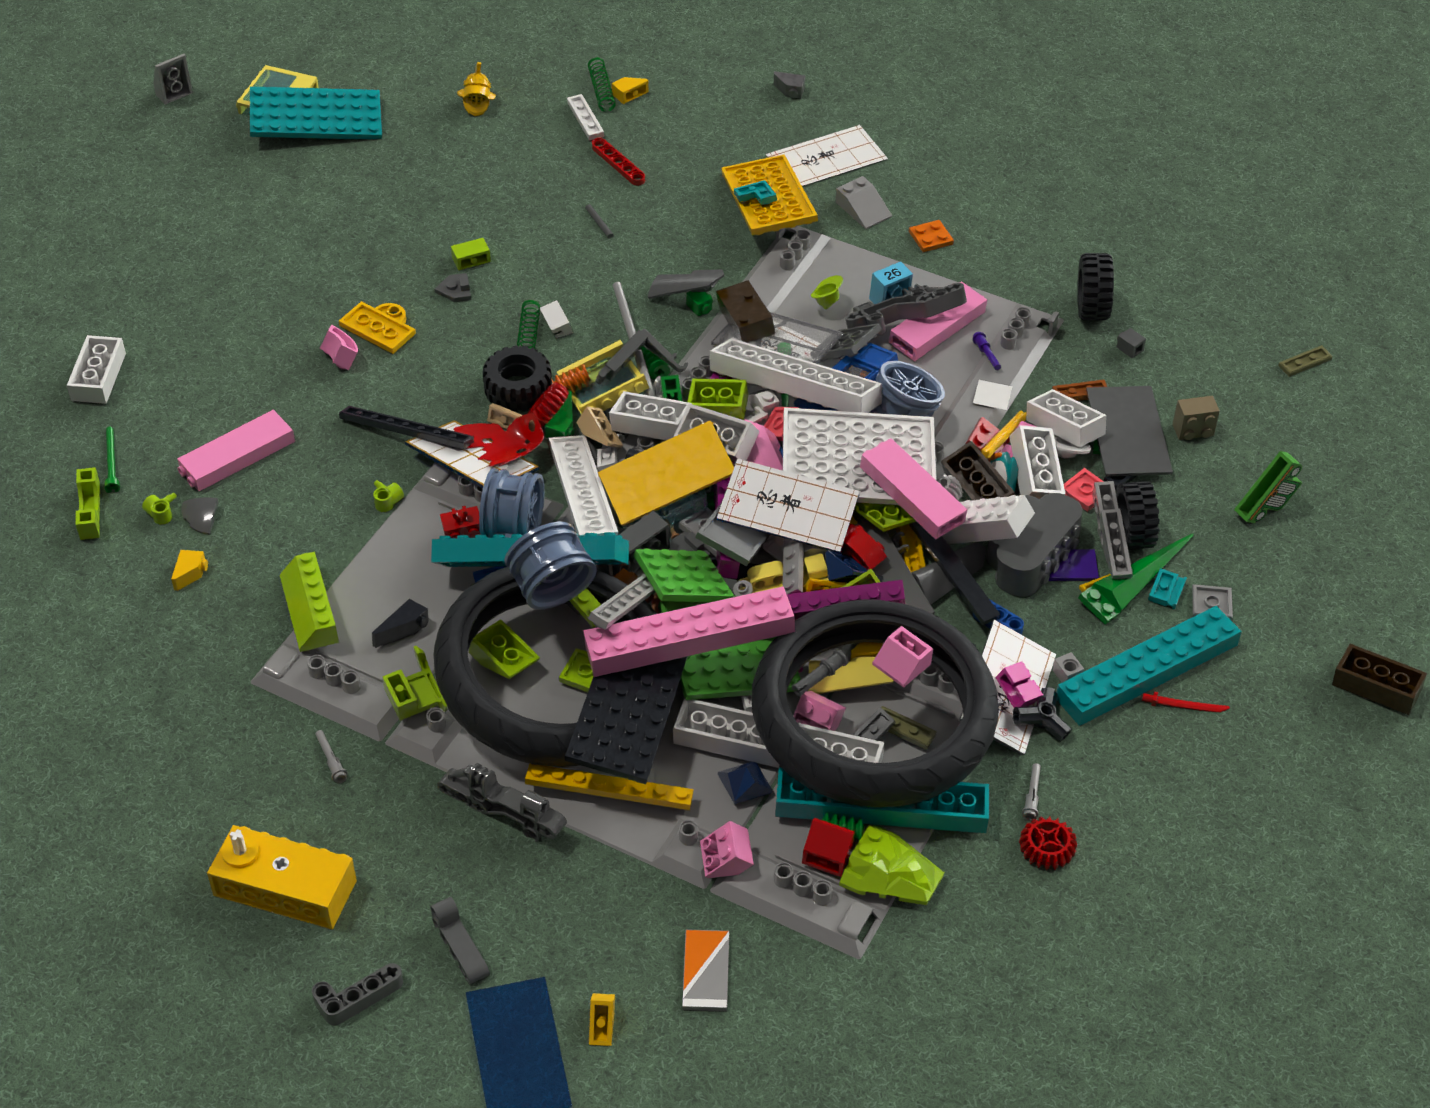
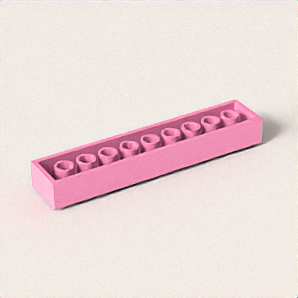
[583,586,795,677]

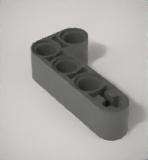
[430,897,490,985]
[312,963,403,1025]

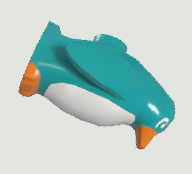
[988,452,1018,492]

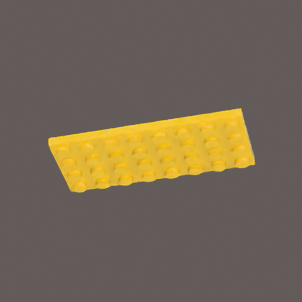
[721,154,818,235]

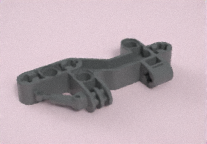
[845,283,967,336]
[437,763,567,842]

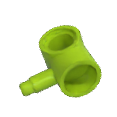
[373,480,404,512]
[142,493,177,525]

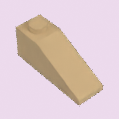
[576,406,623,448]

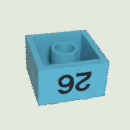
[869,262,913,304]

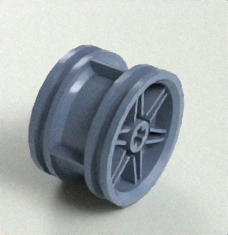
[868,361,945,417]
[479,468,545,538]
[505,521,597,609]

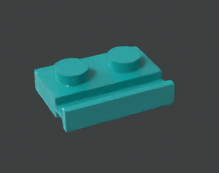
[1148,568,1187,610]

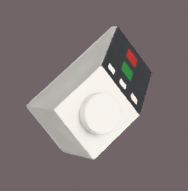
[748,389,780,417]

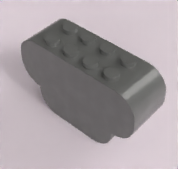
[986,493,1082,597]

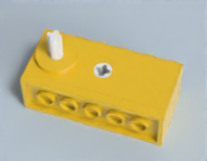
[207,825,357,930]

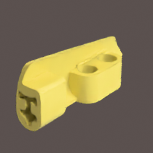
[739,553,829,593]
[808,657,894,694]

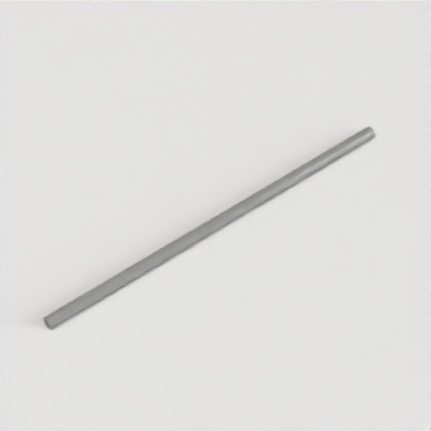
[613,282,687,501]

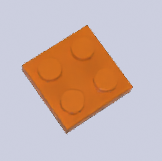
[909,220,954,252]

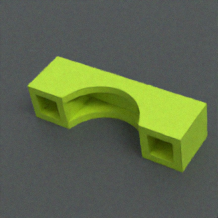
[75,467,100,540]

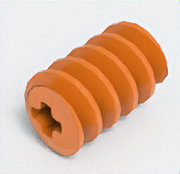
[551,364,591,392]

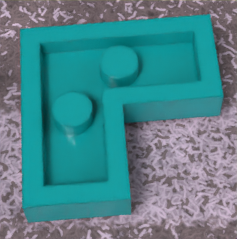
[734,180,777,205]

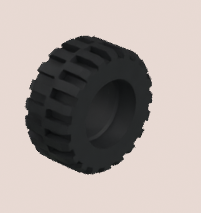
[1077,253,1114,320]
[483,345,552,412]

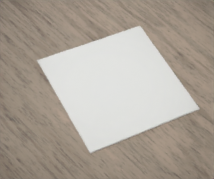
[973,380,1012,410]

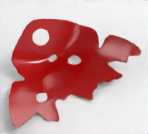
[453,413,544,466]

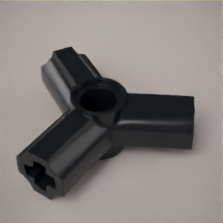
[1012,687,1072,742]

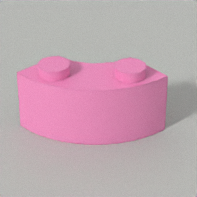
[320,325,358,370]

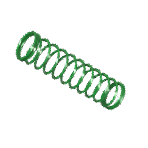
[588,57,616,112]
[517,300,541,349]

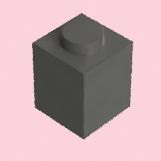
[1116,328,1146,358]

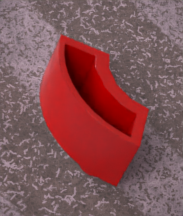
[841,524,887,570]

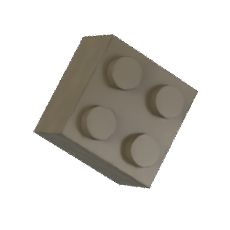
[1172,396,1220,440]

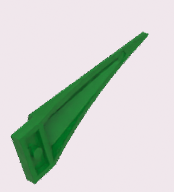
[1078,534,1193,625]

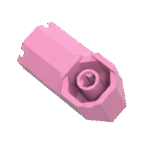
[745,419,783,471]

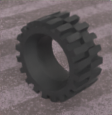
[1116,481,1160,550]

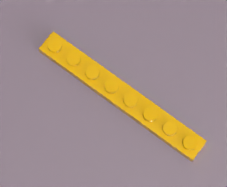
[525,763,694,810]

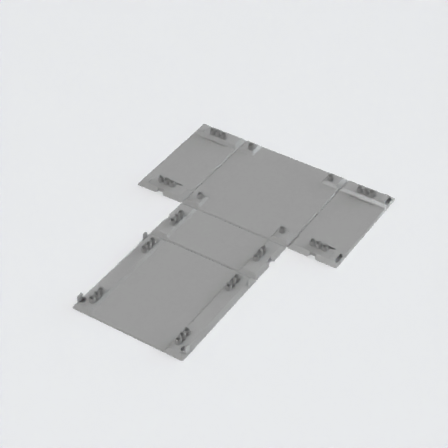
[251,226,1064,959]

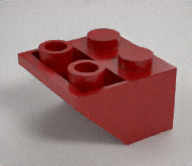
[802,818,855,877]

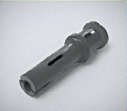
[792,650,848,697]

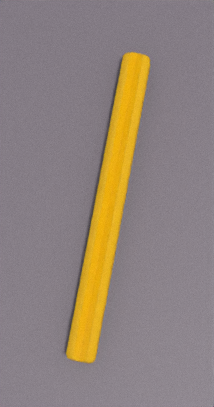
[982,410,1027,459]

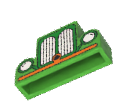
[1234,451,1302,523]

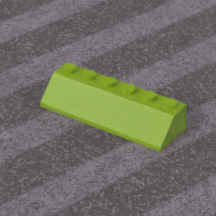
[280,551,339,652]

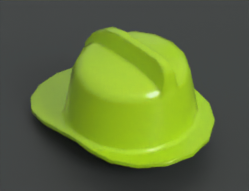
[811,275,843,310]

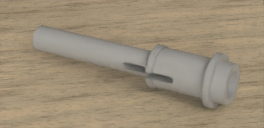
[315,730,348,783]
[1022,763,1041,821]

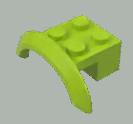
[382,646,448,721]

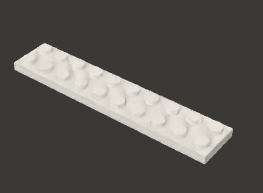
[549,435,618,536]

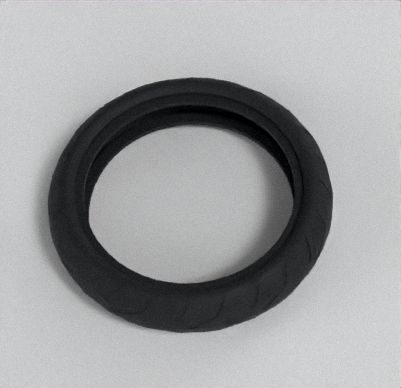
[433,567,657,767]
[752,599,999,808]

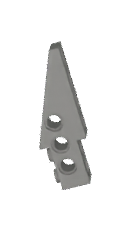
[1092,481,1133,580]

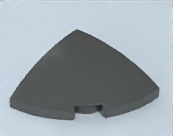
[181,497,219,535]

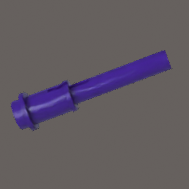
[972,332,1001,370]

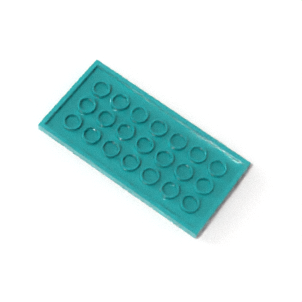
[250,86,382,139]

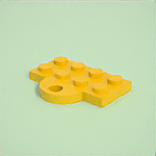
[339,301,416,354]

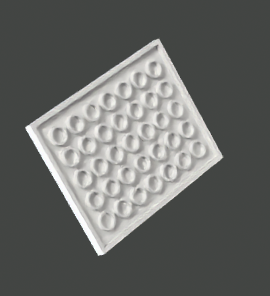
[783,408,936,505]

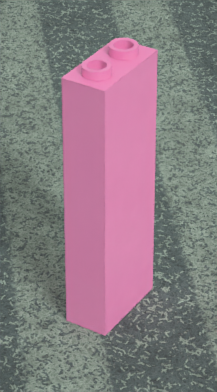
[889,281,987,362]
[177,409,295,491]
[860,438,967,539]

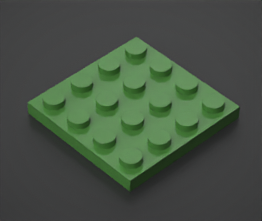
[634,548,734,602]

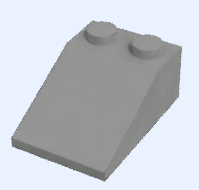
[153,54,193,104]
[835,176,892,229]

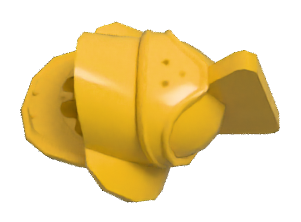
[457,62,496,116]

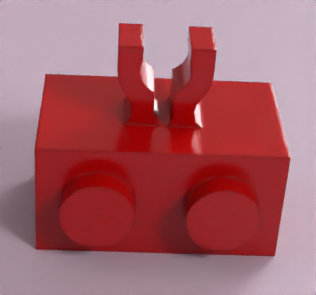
[440,506,481,539]

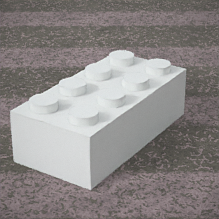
[67,335,126,404]
[1026,389,1106,447]
[609,391,692,440]
[673,403,760,462]
[1009,425,1065,499]

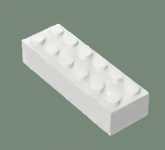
[943,495,1035,544]

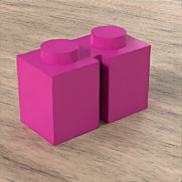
[995,661,1043,708]

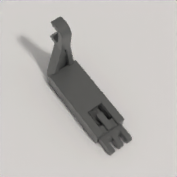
[596,328,688,384]

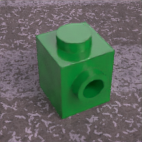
[686,291,713,316]

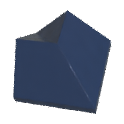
[825,550,868,582]
[717,762,773,804]

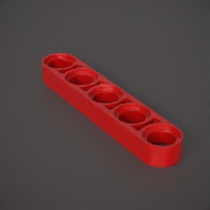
[592,138,645,186]

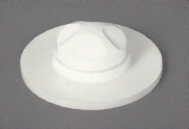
[1054,435,1091,458]

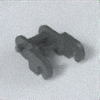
[891,531,910,555]

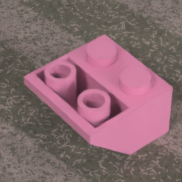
[872,626,933,687]
[793,691,846,731]
[700,821,754,878]

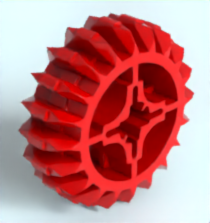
[528,382,569,427]
[1019,816,1077,871]

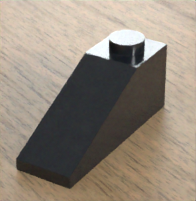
[372,599,429,648]

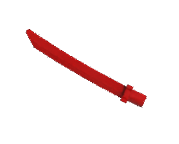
[1142,692,1230,712]

